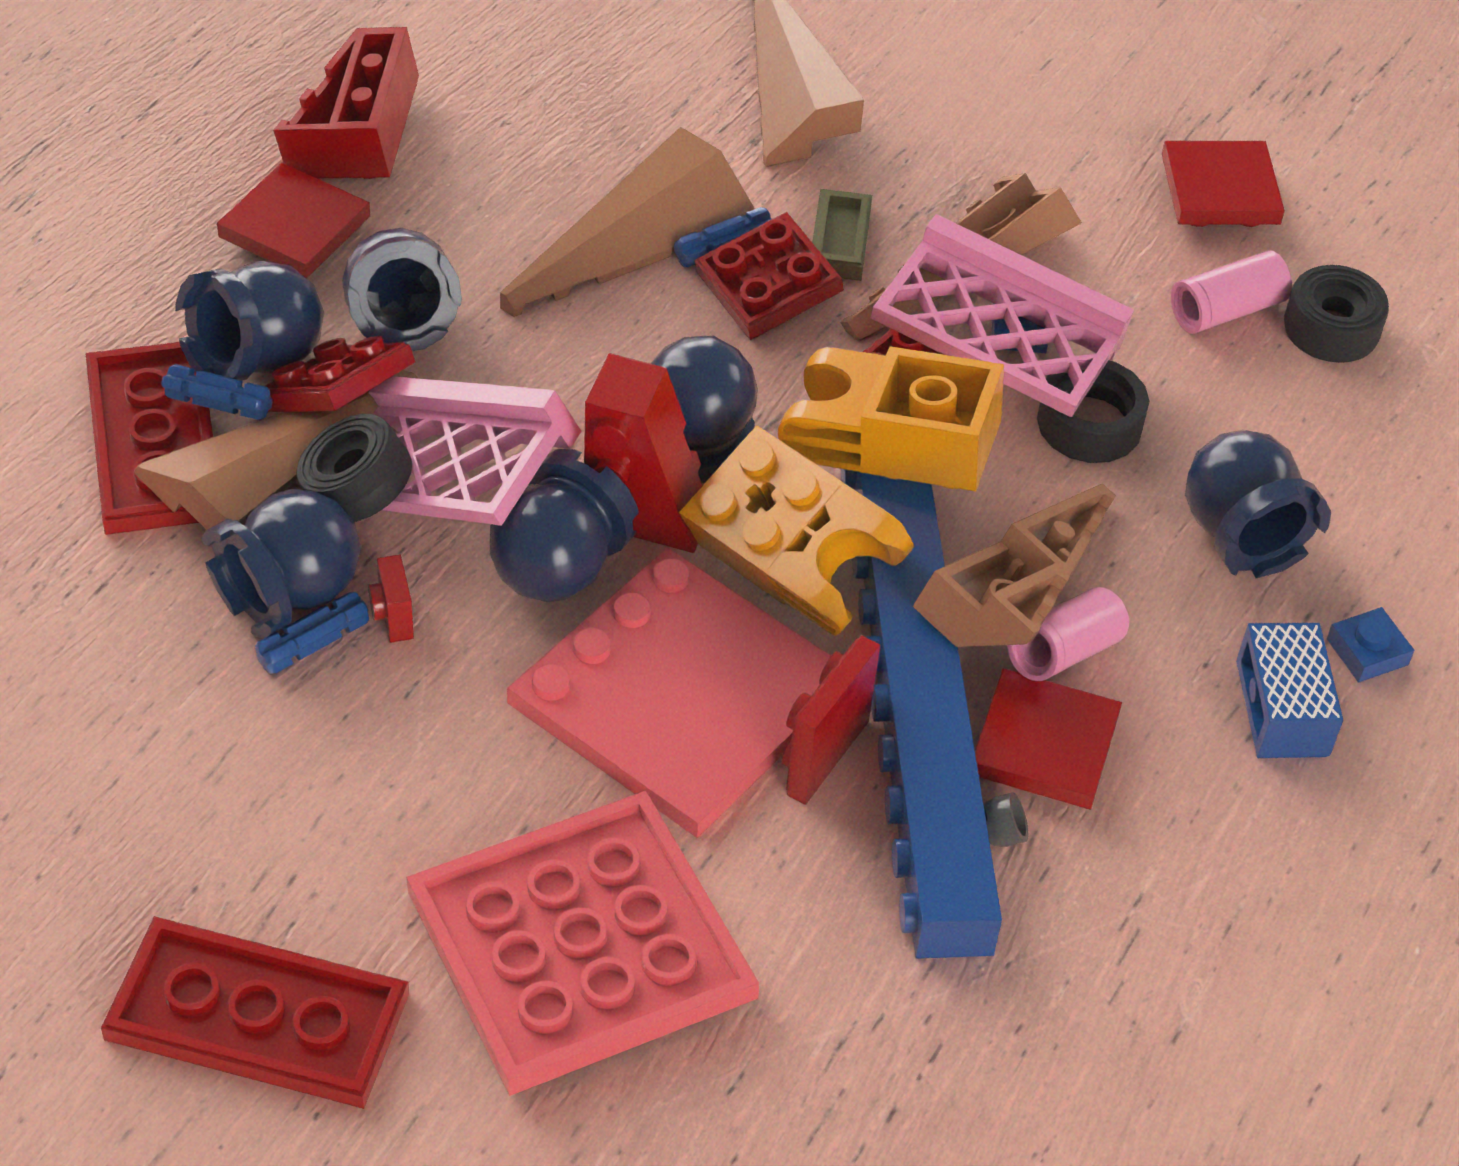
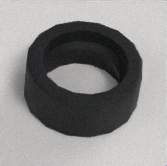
[1037,360,1150,463]

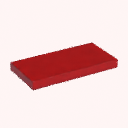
[85,342,213,535]
[101,916,409,1109]

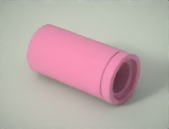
[1171,250,1292,334]
[1007,587,1129,681]

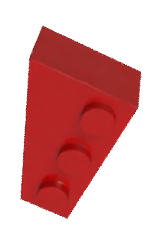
[273,27,419,179]
[584,353,702,553]

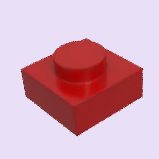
[368,554,414,643]

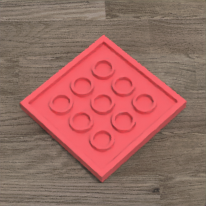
[507,547,831,838]
[406,791,759,1096]

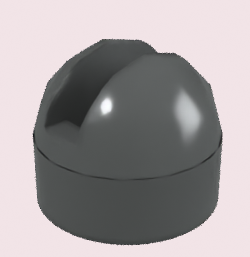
[983,792,1028,847]

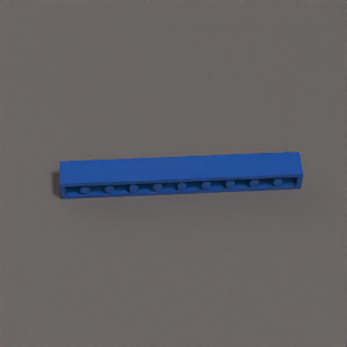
[841,469,1002,959]

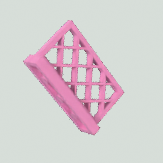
[870,214,1134,417]
[369,376,581,526]

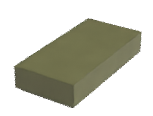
[812,189,873,281]

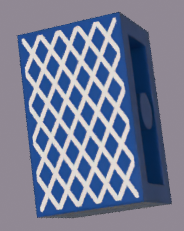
[1236,623,1343,758]

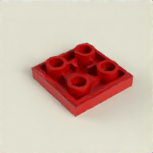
[1162,141,1285,227]
[217,162,370,278]
[694,212,844,340]
[265,336,416,412]
[782,635,881,805]
[975,668,1122,810]

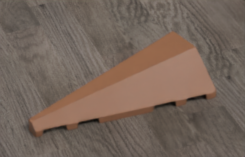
[752,0,864,167]
[500,127,755,317]
[840,173,1082,341]
[134,370,418,530]
[912,484,1116,647]

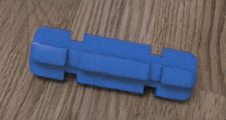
[674,207,772,267]
[162,364,273,420]
[255,592,369,674]

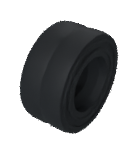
[1284,265,1389,363]
[297,414,412,522]

